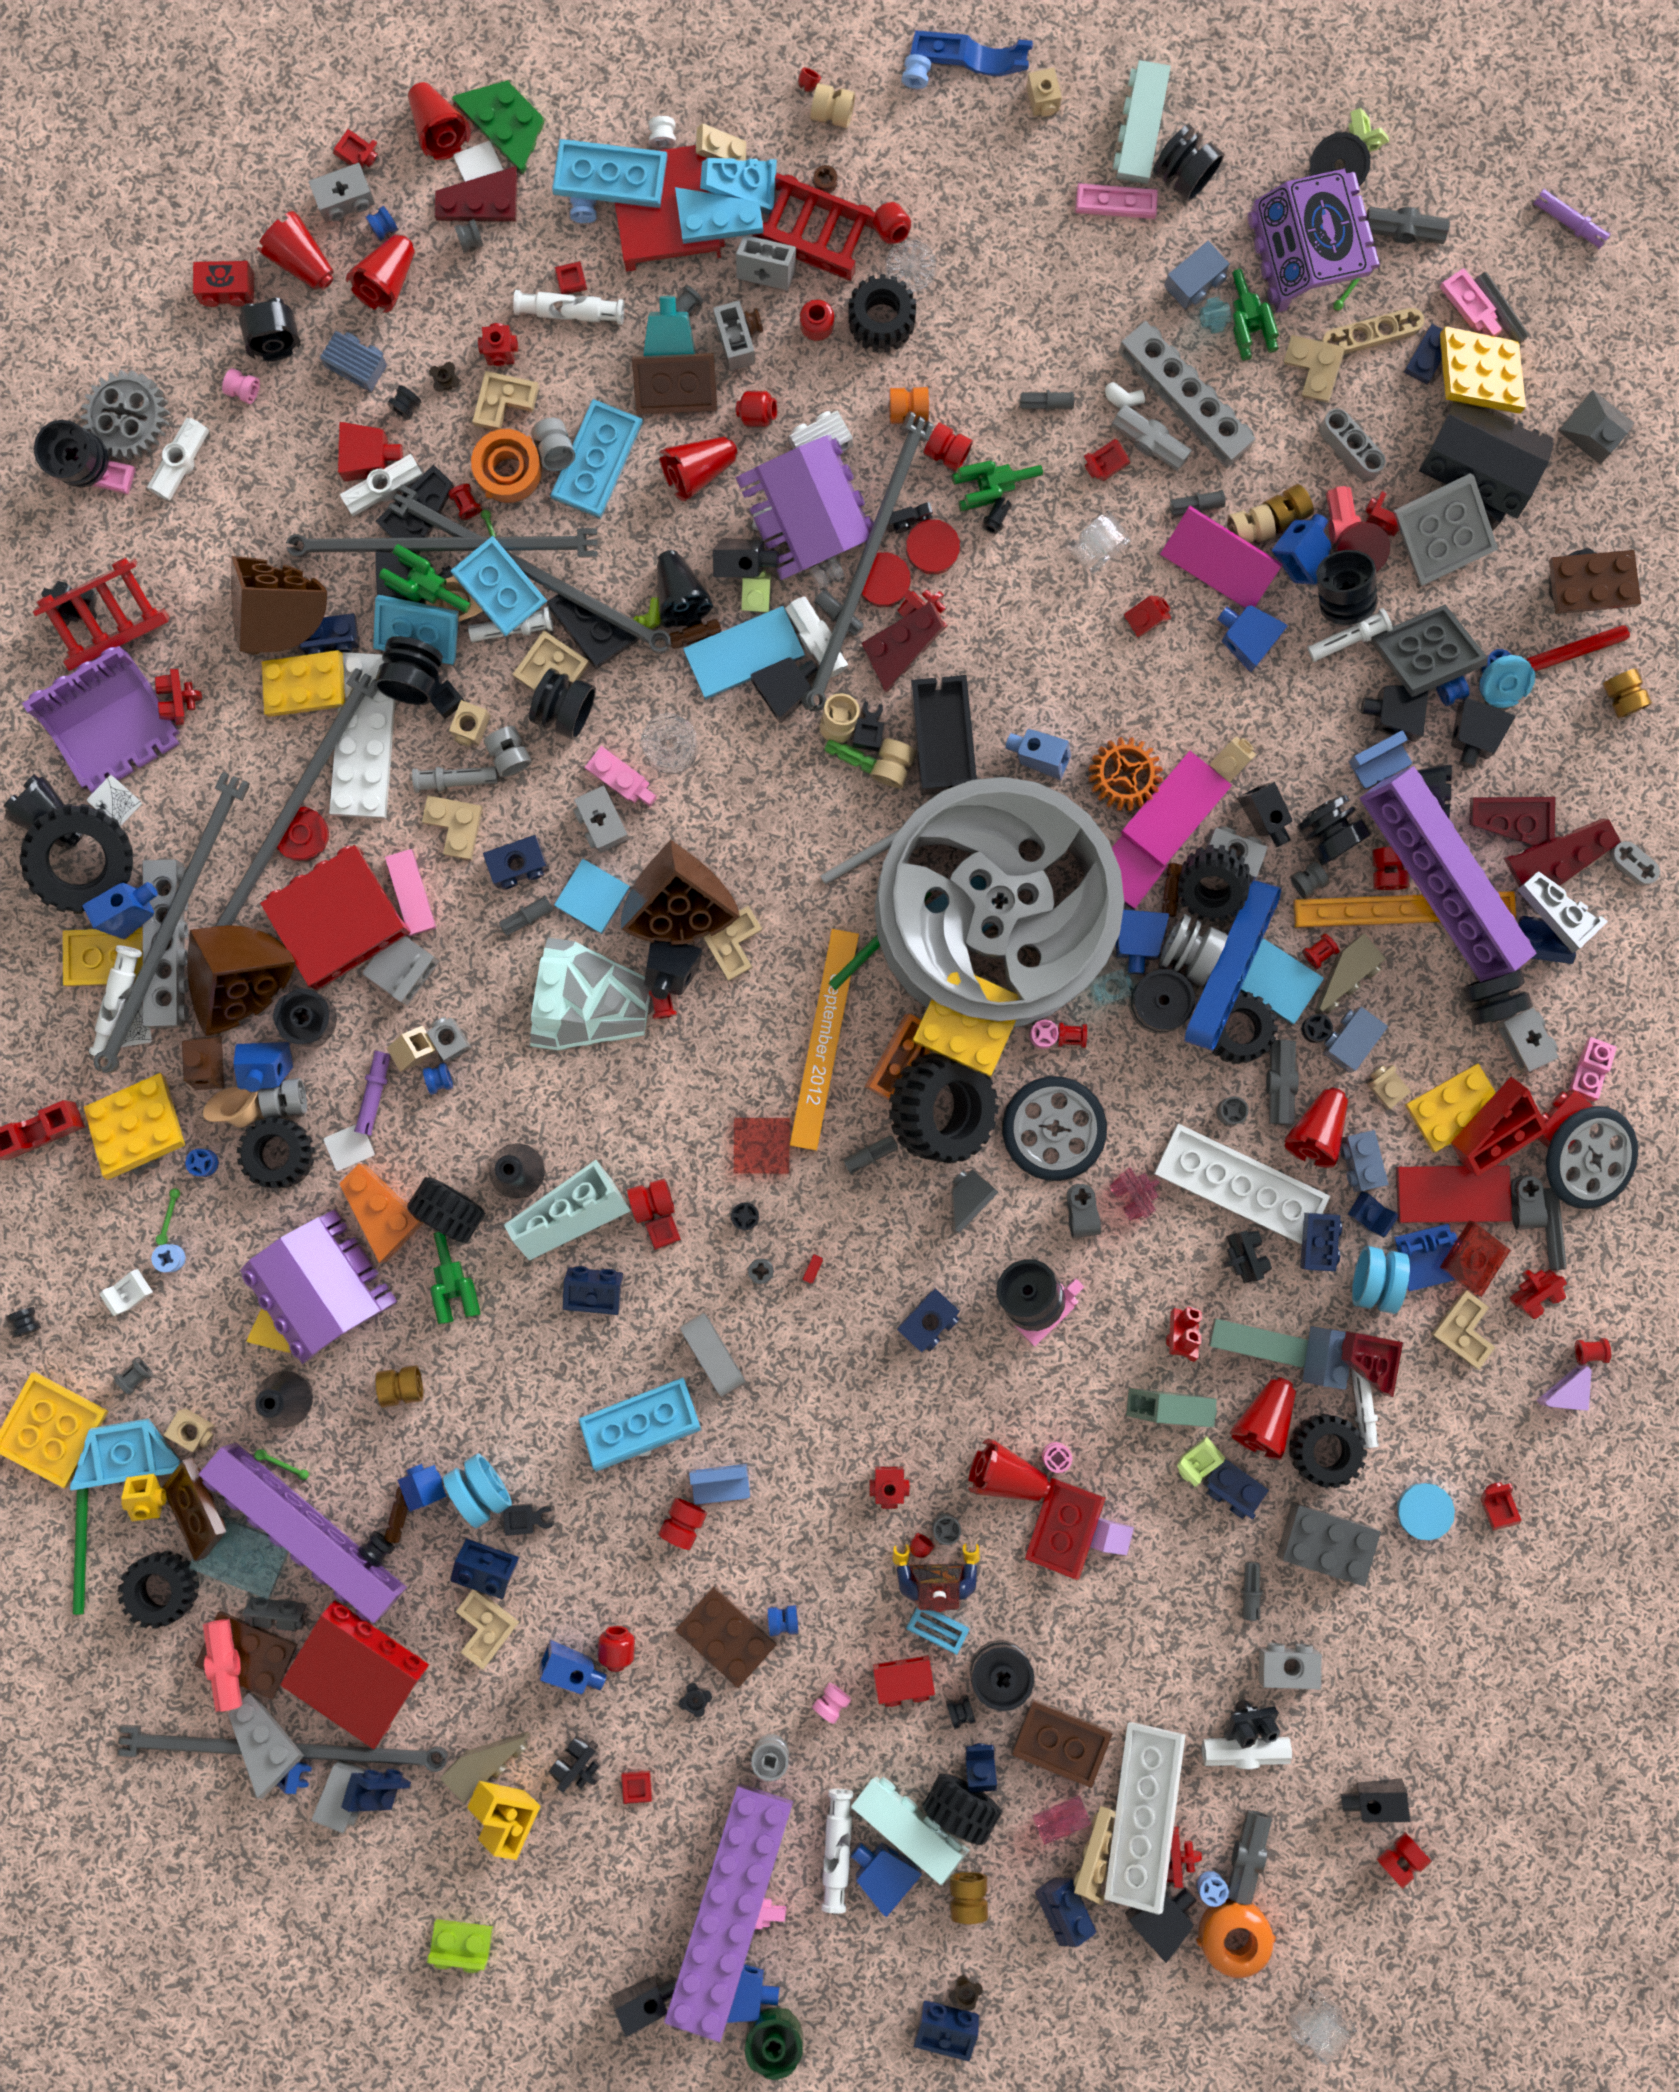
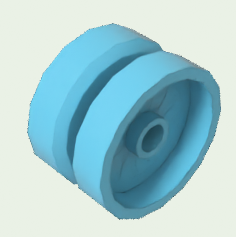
[1352,1245,1410,1314]
[443,1453,512,1528]

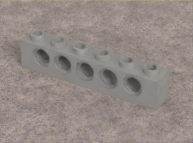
[1118,321,1256,469]
[143,859,189,1029]

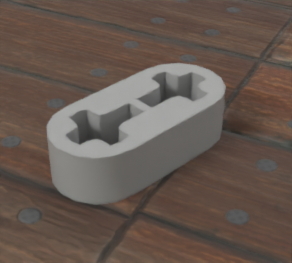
[1610,841,1660,886]

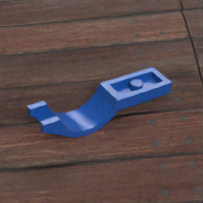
[910,30,1033,76]

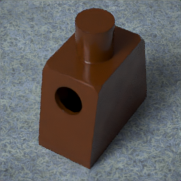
[182,1036,224,1090]

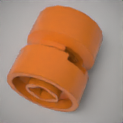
[889,387,929,424]

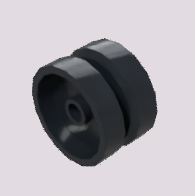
[1309,132,1371,186]
[1129,969,1195,1033]
[1460,969,1533,1025]
[996,1259,1066,1331]
[969,1640,1035,1711]

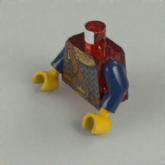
[892,1543,980,1612]

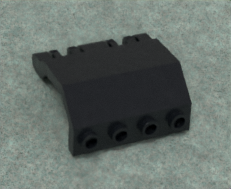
[1419,400,1554,519]

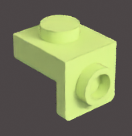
[1349,108,1389,152]
[742,570,771,612]
[1177,1436,1225,1487]

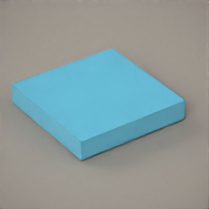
[554,859,630,934]

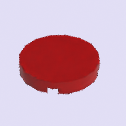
[906,519,960,574]
[861,552,911,607]
[277,807,329,861]

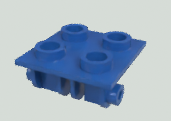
[1394,1224,1463,1291]

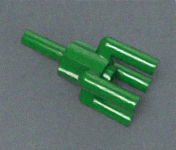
[1232,269,1279,361]
[951,460,1043,512]
[379,544,471,613]
[430,1232,481,1325]

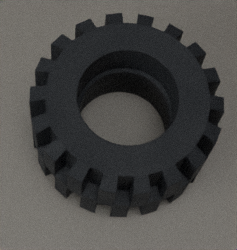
[848,274,916,353]
[1178,844,1251,922]
[1212,992,1278,1064]
[236,1117,315,1189]
[407,1177,485,1243]
[1289,1414,1367,1488]
[118,1551,199,1629]
[922,1774,1002,1845]

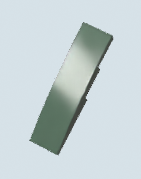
[1208,1318,1308,1368]

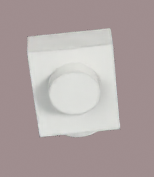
[99,1269,153,1316]

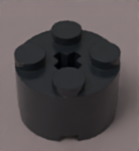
[239,298,301,362]
[273,988,337,1047]

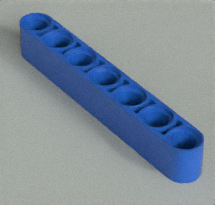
[1185,880,1281,1050]

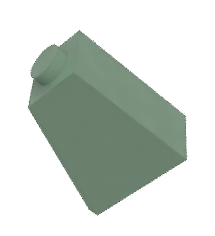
[1126,1388,1217,1427]

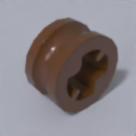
[814,165,838,193]
[744,308,763,336]

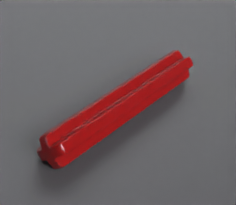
[1526,625,1630,672]

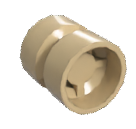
[811,83,855,128]
[1227,504,1276,544]
[819,693,860,743]
[870,739,917,789]

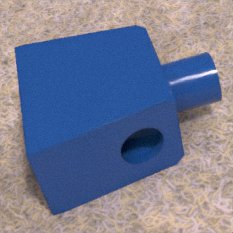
[1272,514,1331,585]
[1217,605,1288,672]
[82,882,158,940]
[1115,910,1169,975]
[234,1042,293,1092]
[539,1640,607,1694]
[850,1842,922,1918]
[727,1964,779,2023]

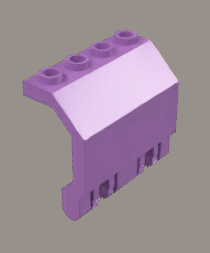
[735,435,874,580]
[240,1209,398,1364]

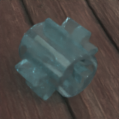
[1199,297,1231,334]

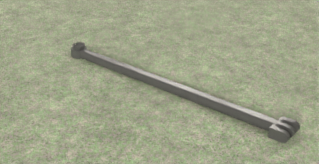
[802,411,934,712]
[387,484,671,654]
[286,528,598,558]
[215,668,377,926]
[93,772,250,1074]
[117,1725,448,1772]

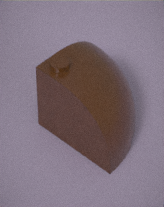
[231,556,328,655]
[621,840,740,945]
[187,925,295,1036]

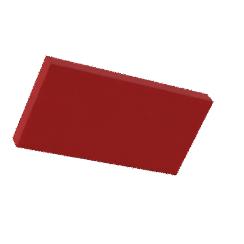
[1396,1165,1512,1223]

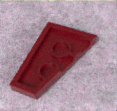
[435,166,518,222]
[862,602,946,692]
[1470,797,1556,847]
[1341,1331,1403,1397]

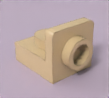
[1367,1065,1411,1110]

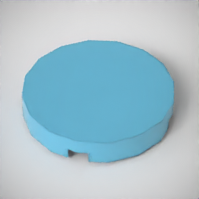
[1479,655,1535,708]
[1397,1483,1455,1541]

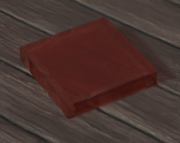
[734,1118,790,1174]
[1440,1220,1511,1297]

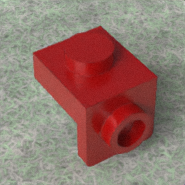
[333,129,378,170]
[1084,439,1131,481]
[1365,491,1399,536]
[1123,596,1172,637]
[1480,1482,1522,1531]

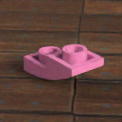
[1568,1037,1617,1102]

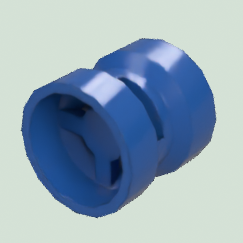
[768,1605,798,1636]

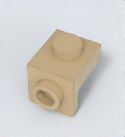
[1209,737,1256,783]

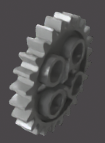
[81,370,170,461]

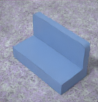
[1348,730,1412,789]
[689,1464,750,1504]

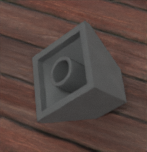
[1558,390,1635,464]
[951,1169,999,1233]

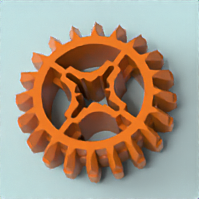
[1088,737,1163,812]

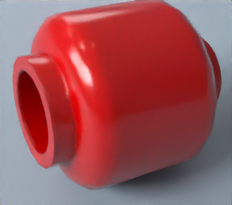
[872,202,912,245]
[799,299,834,341]
[736,391,778,427]
[598,1626,635,1672]

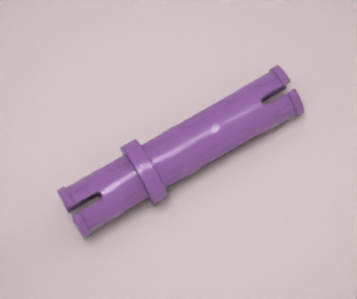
[1534,188,1611,250]
[354,1050,391,1136]

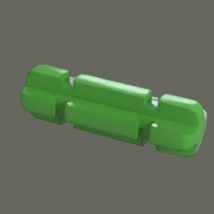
[824,739,877,773]

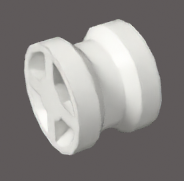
[649,116,676,149]

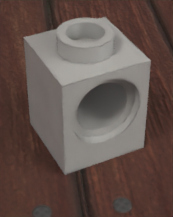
[427,1017,472,1062]

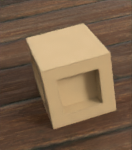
[449,700,491,747]
[163,1409,215,1453]

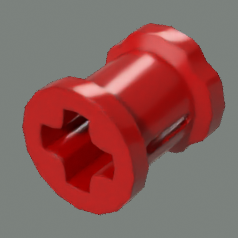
[449,483,482,520]
[1302,933,1340,970]
[648,991,677,1019]
[1057,1023,1087,1048]
[1575,1338,1611,1365]

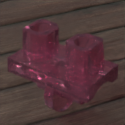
[1110,1167,1160,1221]
[1032,1795,1092,1845]

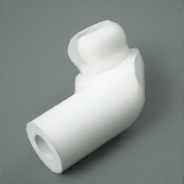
[1105,382,1145,409]

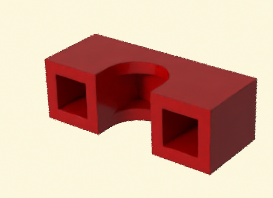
[0,1100,85,1161]

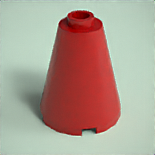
[408,82,471,161]
[257,211,334,290]
[346,235,415,313]
[659,436,738,501]
[1284,1087,1349,1168]
[1230,1377,1296,1460]
[968,1438,1050,1502]

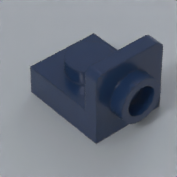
[1347,1191,1399,1238]
[965,1743,997,1793]

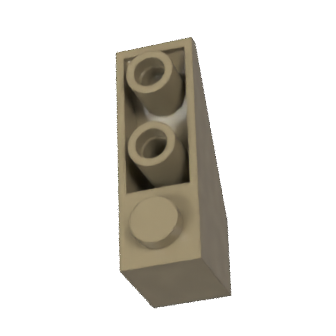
[1314,933,1386,1014]
[440,1732,530,1803]

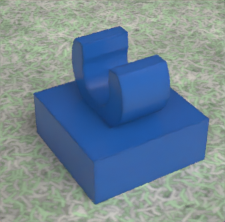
[277,1762,312,1794]

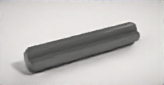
[1474,272,1529,344]
[1543,1188,1567,1270]

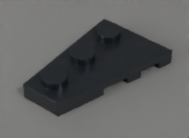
[376,464,454,555]
[547,594,640,670]

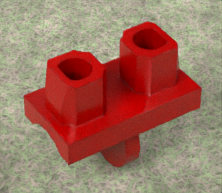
[898,589,948,627]
[155,669,202,725]
[1509,1269,1567,1319]
[1166,1306,1202,1362]
[1167,1826,1202,1888]

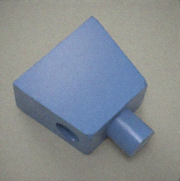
[1005,729,1071,780]

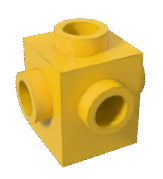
[121,1474,167,1521]

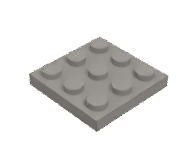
[1393,473,1498,586]

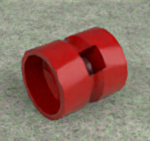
[923,422,974,472]
[1372,847,1410,890]
[627,1178,675,1224]
[658,1497,708,1550]
[1376,1832,1432,1889]

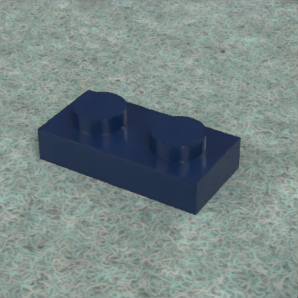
[1404,324,1443,385]

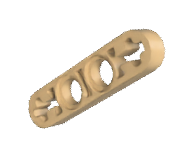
[1321,308,1424,355]

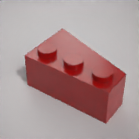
[1451,1076,1548,1177]

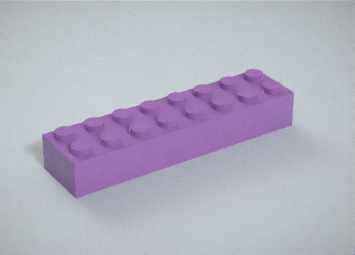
[1360,766,1537,982]
[198,1442,407,1623]
[664,1783,793,2042]

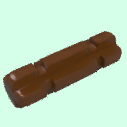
[669,619,722,649]
[1162,863,1182,917]
[385,1487,408,1543]

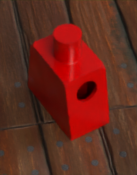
[338,422,403,482]

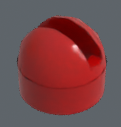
[798,67,821,92]
[910,1533,935,1558]

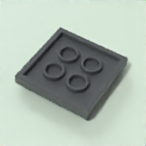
[1371,604,1488,697]

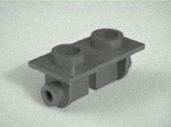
[242,1597,307,1632]

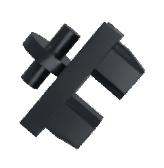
[41,581,97,626]
[1222,1230,1272,1283]
[1224,1700,1280,1749]
[548,1736,600,1793]

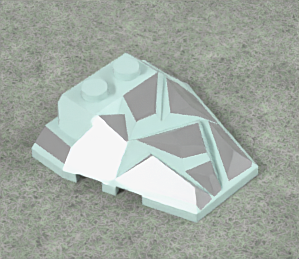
[530,937,652,1051]

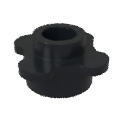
[679,1683,712,1717]

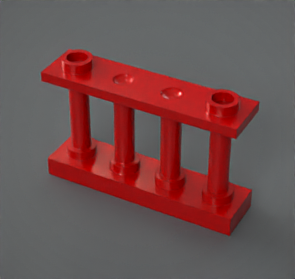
[752,173,876,281]
[33,557,170,671]

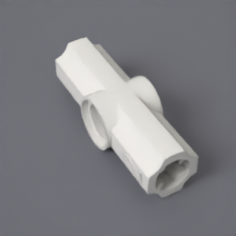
[147,417,209,501]
[340,454,423,517]
[785,596,848,678]
[1202,1735,1292,1769]

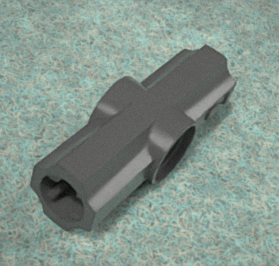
[1364,206,1450,245]
[1266,1040,1299,1125]
[1228,1810,1272,1905]

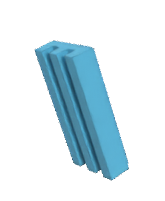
[906,1602,970,1655]

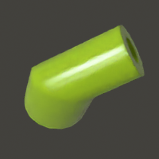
[633,597,661,630]

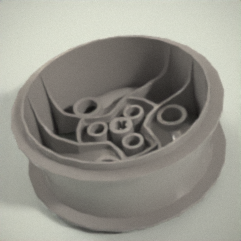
[874,777,1124,1027]

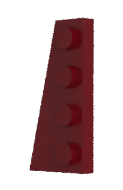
[1503,818,1621,887]

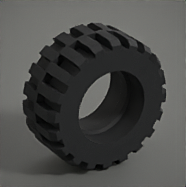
[20,804,133,914]
[889,1053,998,1163]

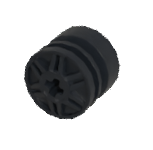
[1152,124,1225,202]
[33,419,109,488]
[1316,550,1378,625]
[374,636,443,705]
[529,668,596,740]
[1296,795,1372,866]

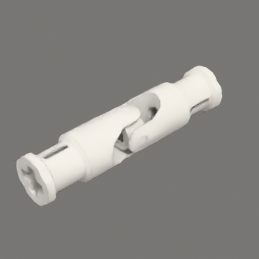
[513,290,624,325]
[89,945,142,1059]
[821,1789,853,1914]

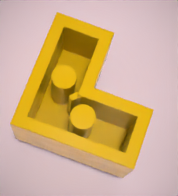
[467,1781,541,1860]

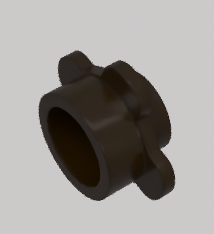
[429,362,460,392]
[949,1975,983,2011]

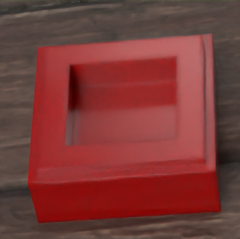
[554,261,588,295]
[645,1214,681,1250]
[802,1254,823,1284]
[621,1770,652,1804]

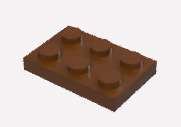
[632,353,718,414]
[1549,550,1641,614]
[162,1457,226,1562]
[675,1586,777,1688]
[195,1611,298,1700]
[1011,1699,1113,1788]

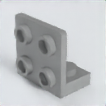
[363,936,440,1006]

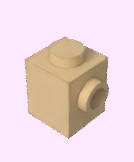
[1026,67,1062,117]
[386,1026,437,1072]

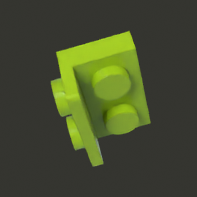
[427,1919,493,1973]

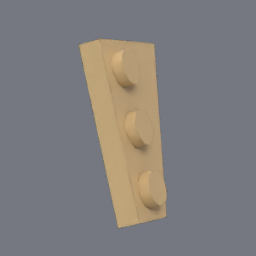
[1074,1806,1116,1906]

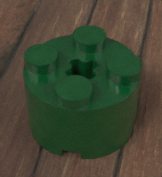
[744,2007,803,2080]

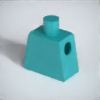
[643,296,696,356]

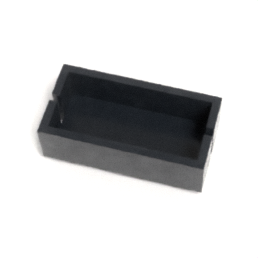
[910,675,977,795]

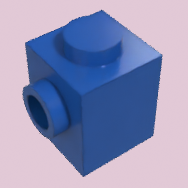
[397,1464,447,1512]

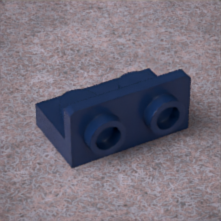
[300,613,360,655]
[1518,916,1576,964]
[1300,1212,1342,1272]
[563,1266,623,1315]
[1202,1459,1269,1520]
[450,1538,519,1599]
[341,1769,411,1812]
[914,2000,979,2062]

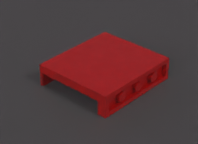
[615,145,725,272]
[260,844,411,991]
[280,1600,430,1750]

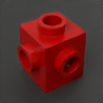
[478,323,518,366]
[869,1466,909,1509]

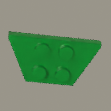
[452,80,545,174]

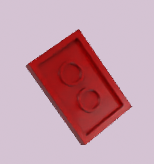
[1025,1478,1106,1580]

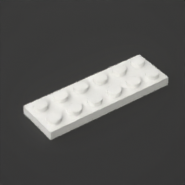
[329,652,396,819]
[1153,1124,1330,1245]
[1104,1722,1185,1914]

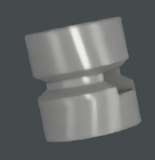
[531,418,576,471]
[483,726,532,777]
[258,1078,307,1119]
[751,1734,789,1781]

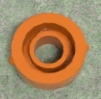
[471,429,542,503]
[1196,1898,1276,1978]

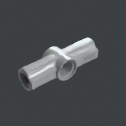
[1111,405,1192,472]

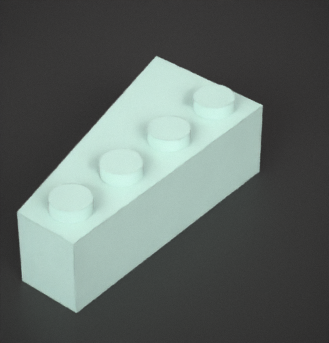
[1113,60,1171,184]
[504,1160,631,1261]
[851,1777,970,1885]

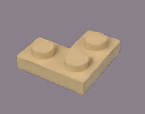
[696,124,746,161]
[1284,335,1345,403]
[472,371,539,430]
[512,631,590,691]
[422,795,483,861]
[703,905,763,981]
[1431,1290,1495,1369]
[456,1590,519,1670]

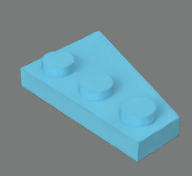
[700,158,777,214]
[675,187,764,244]

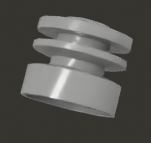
[1159,914,1228,987]

